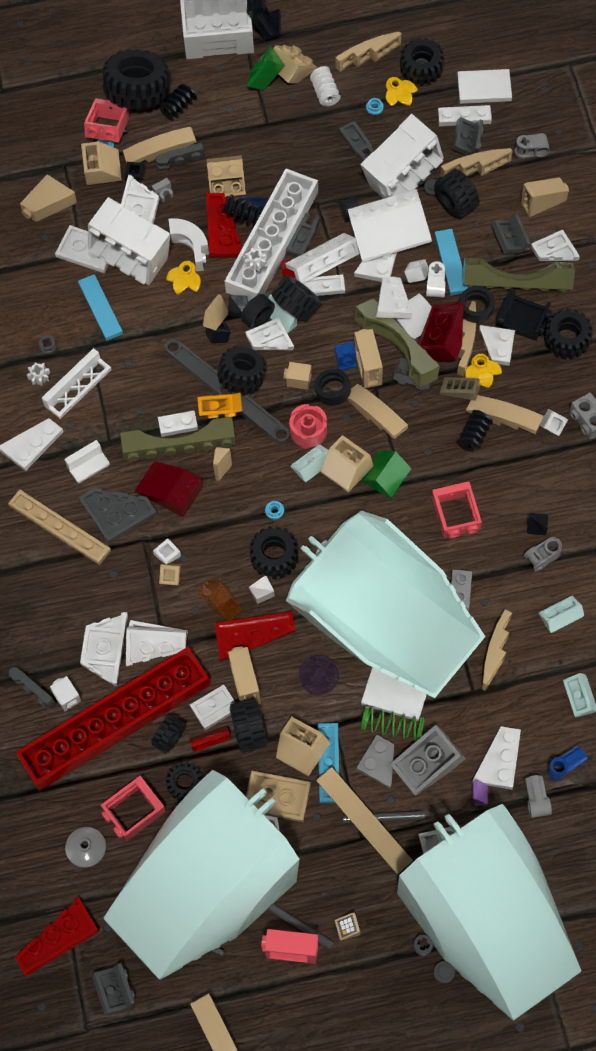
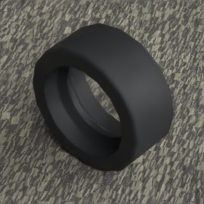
[459,286,494,323]
[241,294,275,329]
[314,369,351,406]

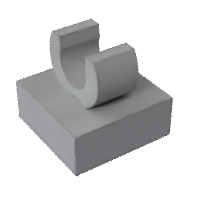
[152,178,173,202]

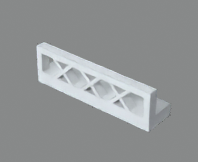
[285,233,360,283]
[42,348,112,419]

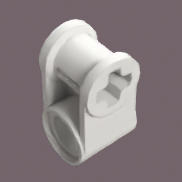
[426,261,445,298]

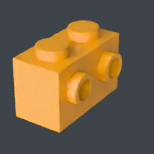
[197,393,242,418]

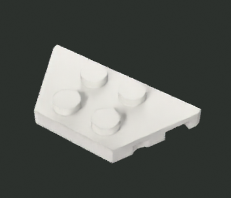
[121,175,160,224]
[80,612,128,686]

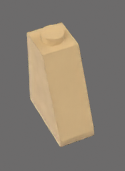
[20,174,77,222]
[521,177,569,217]

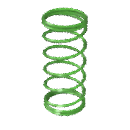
[361,706,425,742]

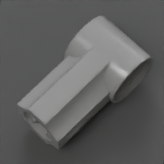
[525,775,552,818]

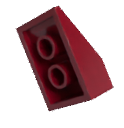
[418,302,464,362]
[135,461,203,517]

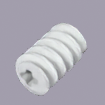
[310,66,340,106]

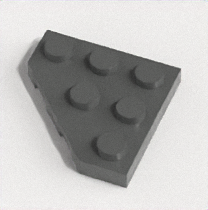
[78,488,157,544]

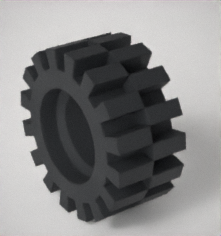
[151,715,186,754]
[166,762,202,801]

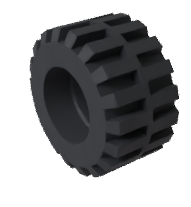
[400,38,444,86]
[434,169,480,219]
[271,275,321,321]
[544,309,592,360]
[217,346,267,395]
[250,526,298,579]
[229,698,267,753]

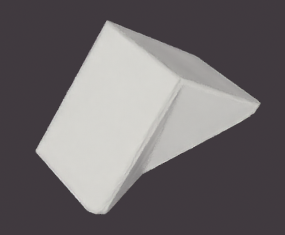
[404,260,429,283]
[540,409,568,436]
[153,539,181,564]
[249,576,275,604]

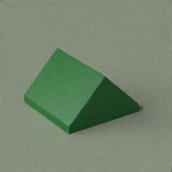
[246,46,285,90]
[360,450,411,499]

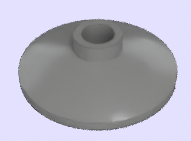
[65,827,106,868]

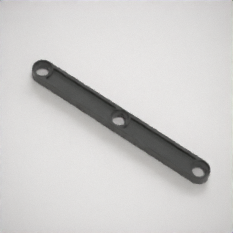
[165,339,290,445]

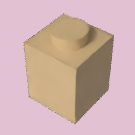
[284,362,312,390]

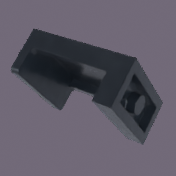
[247,0,281,40]
[496,288,552,341]

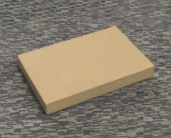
[246,771,311,822]

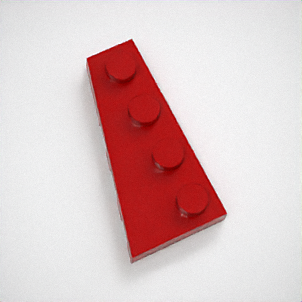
[206,193,242,258]
[215,612,295,662]
[15,896,99,977]

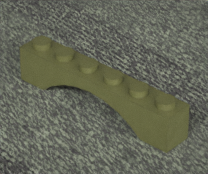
[462,258,575,292]
[354,298,440,388]
[120,417,236,461]

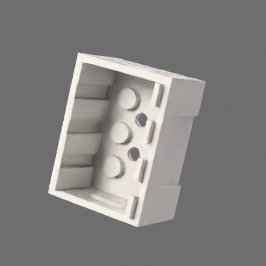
[180,0,254,59]
[361,114,444,199]
[88,197,170,285]

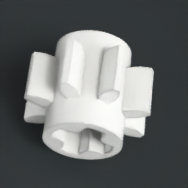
[244,248,267,271]
[27,362,50,386]

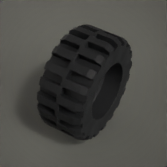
[103,49,169,110]

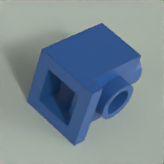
[335,341,357,371]

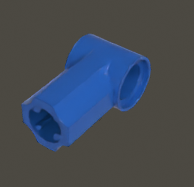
[548,745,588,781]

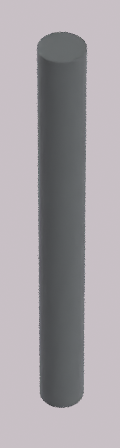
[343,811,425,823]
[267,904,334,950]

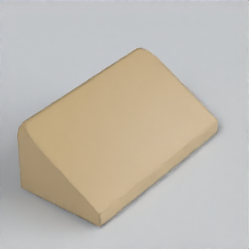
[203,294,228,330]
[213,447,232,481]

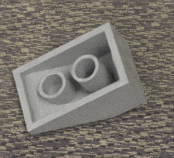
[390,725,466,796]

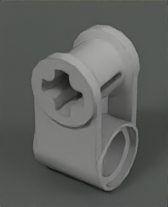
[515,133,550,159]
[524,537,562,572]

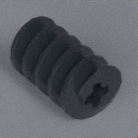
[159,84,197,121]
[221,194,260,228]
[457,410,493,452]

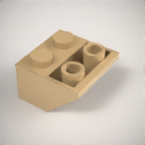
[273,45,317,84]
[81,142,122,185]
[207,155,246,197]
[320,435,373,492]
[276,716,330,777]

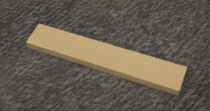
[8,489,111,565]
[316,767,413,875]

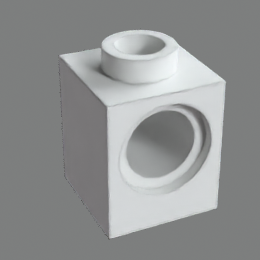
[50,676,81,712]

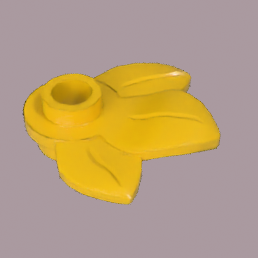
[385,77,417,106]
[166,261,201,295]
[465,354,502,388]

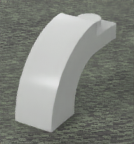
[169,218,209,271]

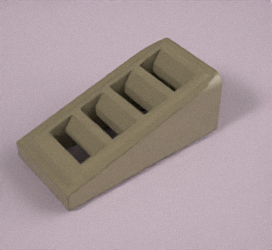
[440,377,480,401]

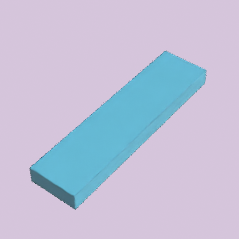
[434,229,468,296]
[78,274,123,341]
[318,723,339,803]

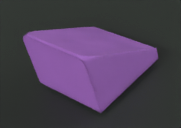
[472,779,488,805]

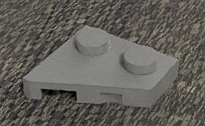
[356,735,394,789]

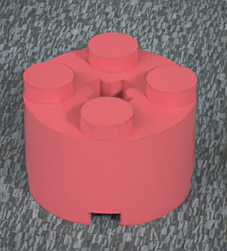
[289,404,327,449]

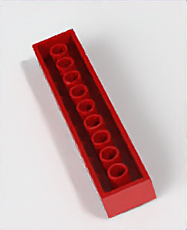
[16,647,211,791]

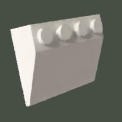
[348,189,432,262]

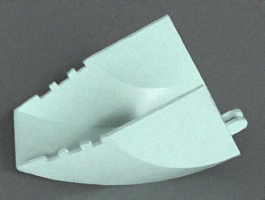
[286,511,485,698]
[103,770,299,980]
[397,804,581,1021]

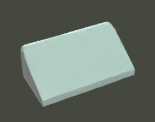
[268,294,297,333]
[291,444,329,482]
[539,596,584,633]
[563,673,596,717]

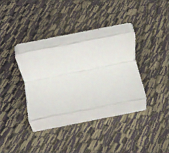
[64,440,110,483]

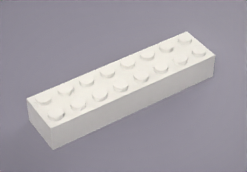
[225,169,318,301]

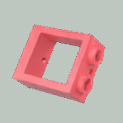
[84,98,130,143]
[432,481,482,538]
[101,776,166,841]
[261,929,319,964]

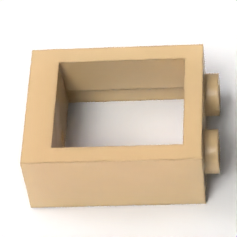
[354,329,383,388]
[228,647,261,704]

